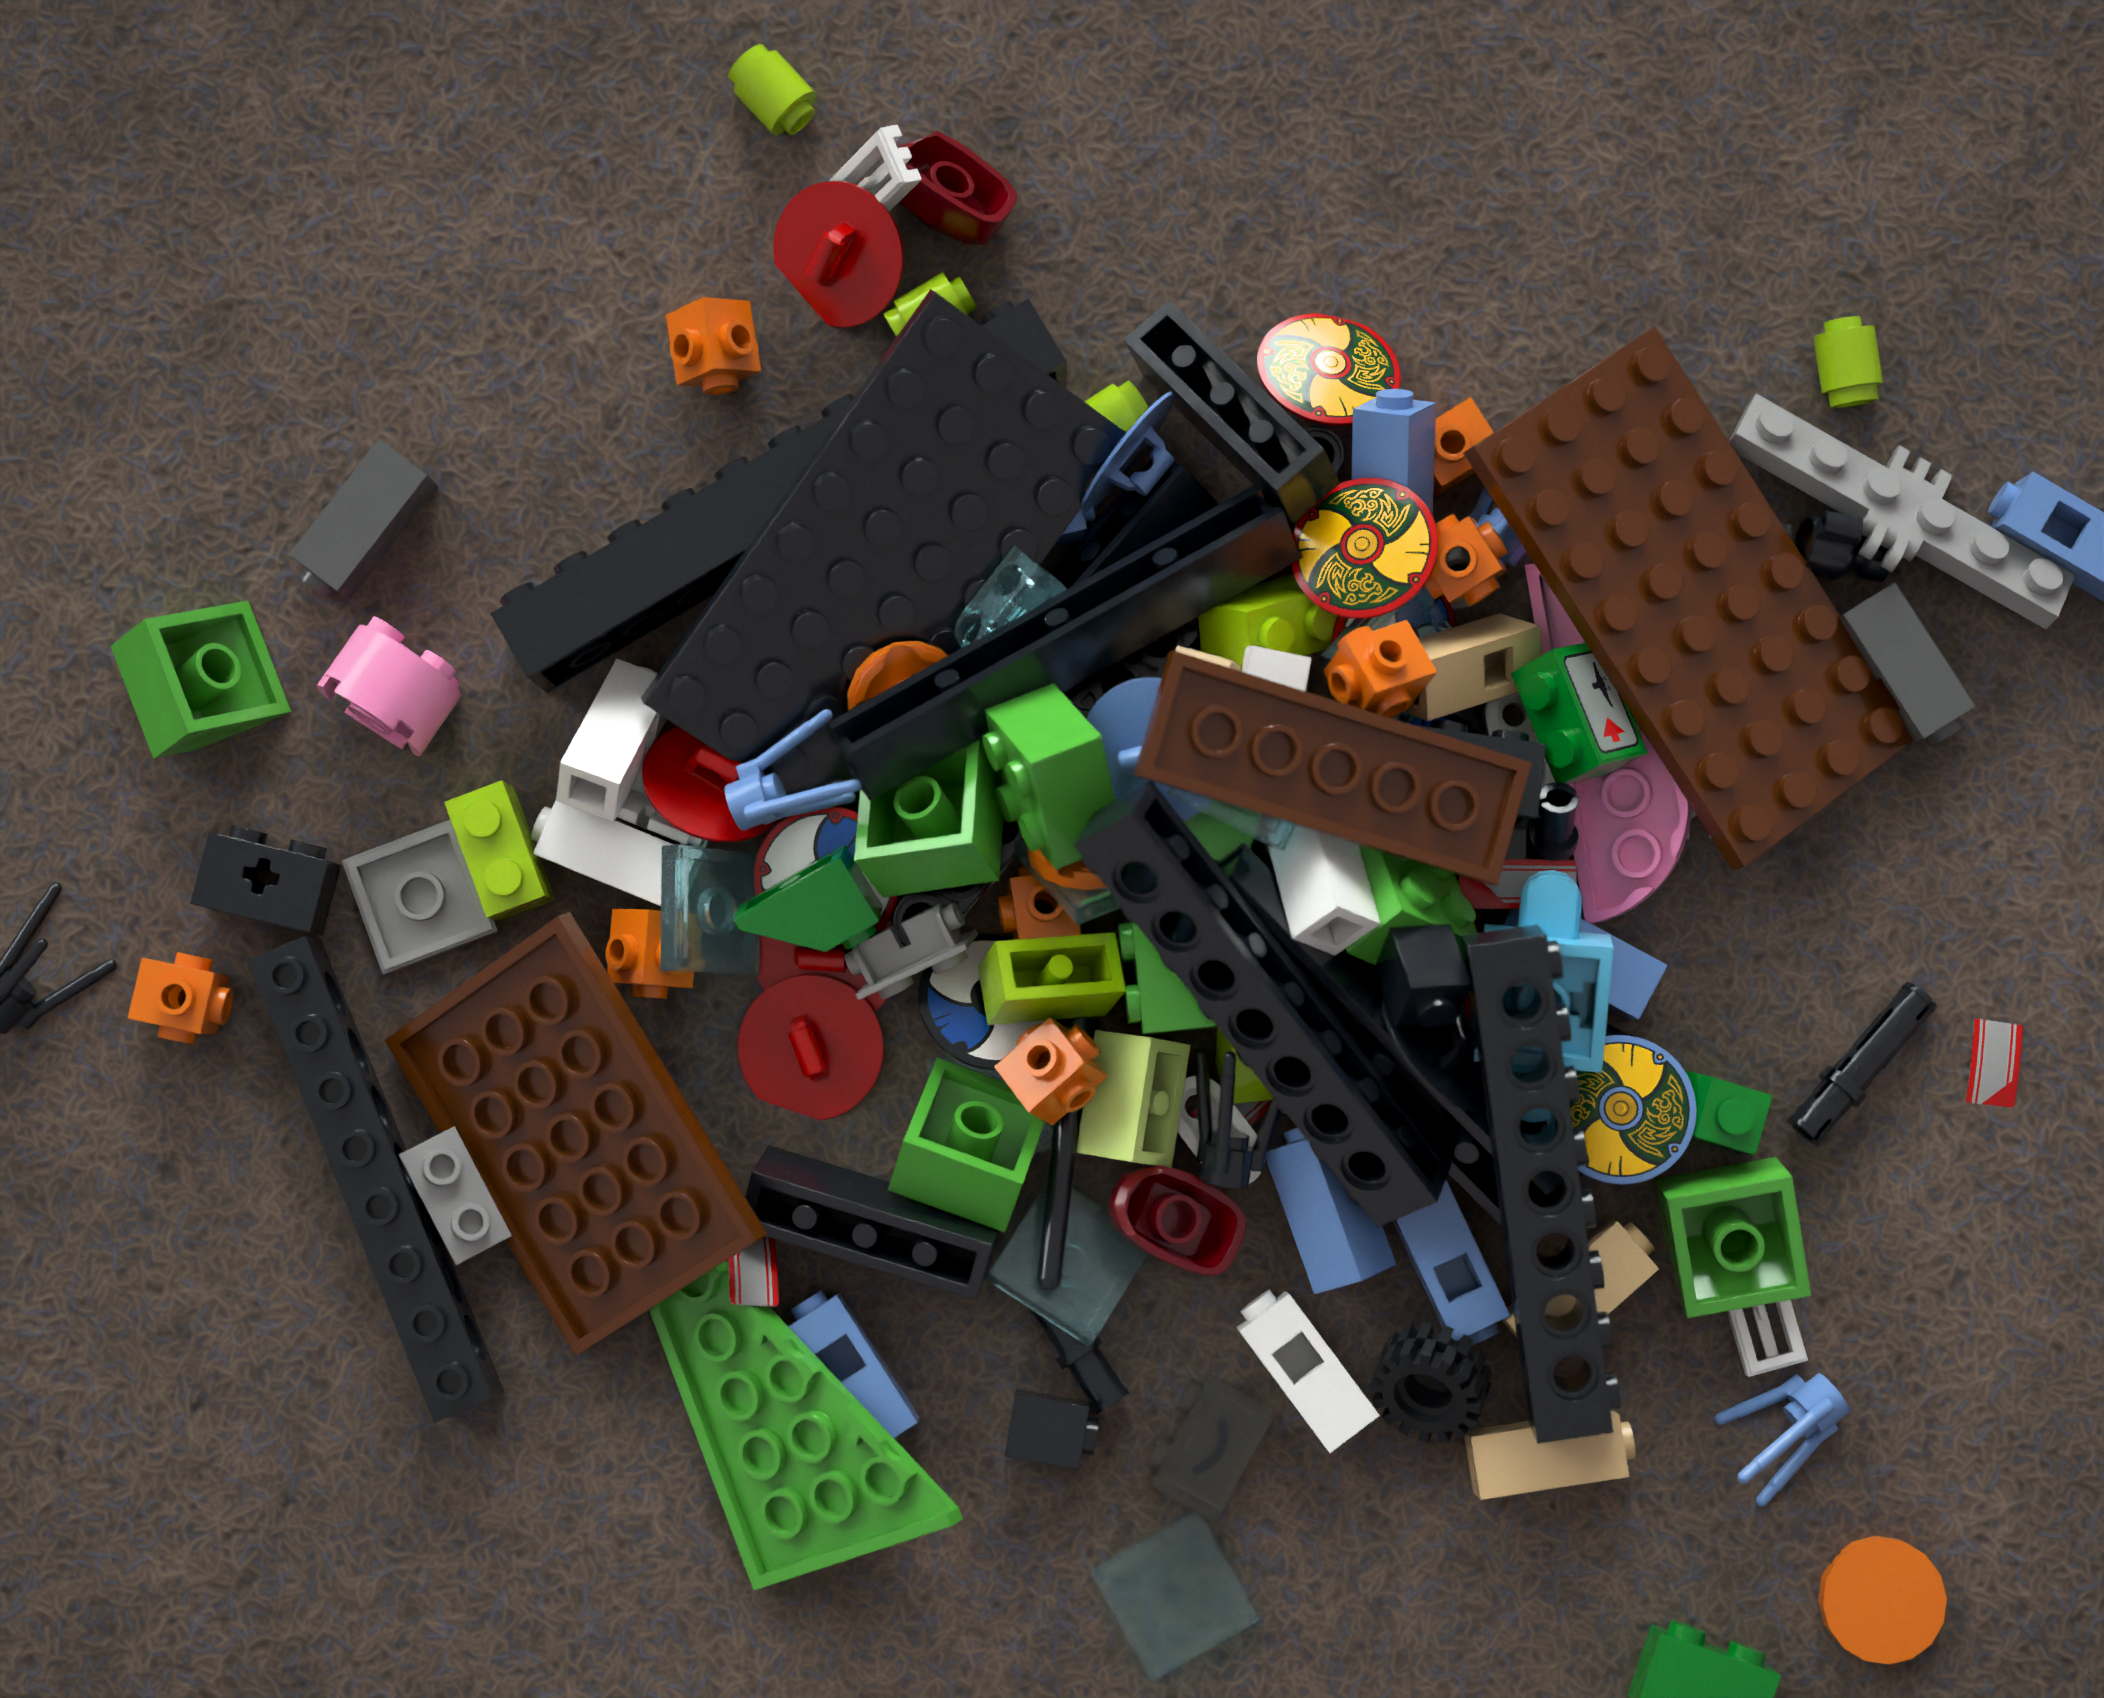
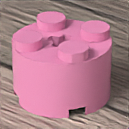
[316,617,462,756]

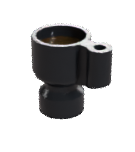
[1795,511,1890,583]

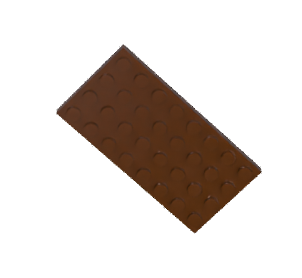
[1463,326,1913,870]

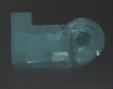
[954,545,1068,648]

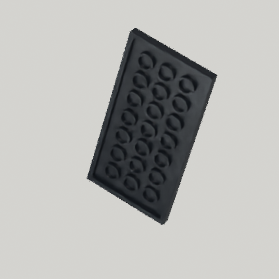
[641,289,1126,812]

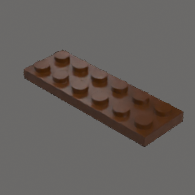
[1133,651,1532,885]

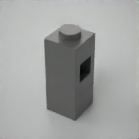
[289,439,438,600]
[1839,582,1976,746]

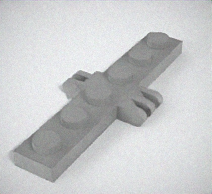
[1729,394,2075,629]

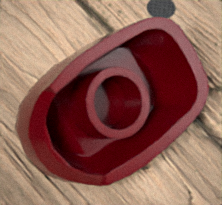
[883,131,1017,245]
[1107,1166,1246,1276]

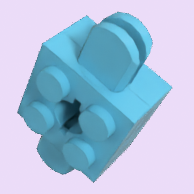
[1474,870,1614,1123]

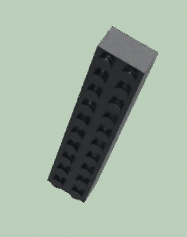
[490,298,1067,693]

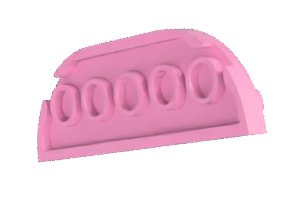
[1525,564,1692,924]

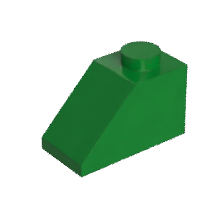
[733,844,883,952]
[1684,1070,1773,1155]

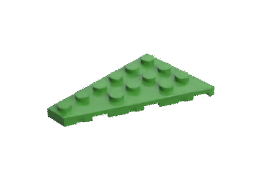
[649,1261,963,1590]

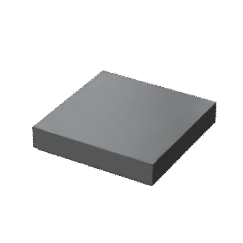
[341,820,500,975]

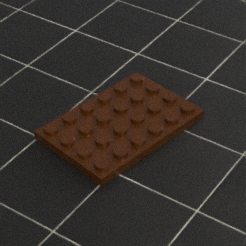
[384,912,767,1356]

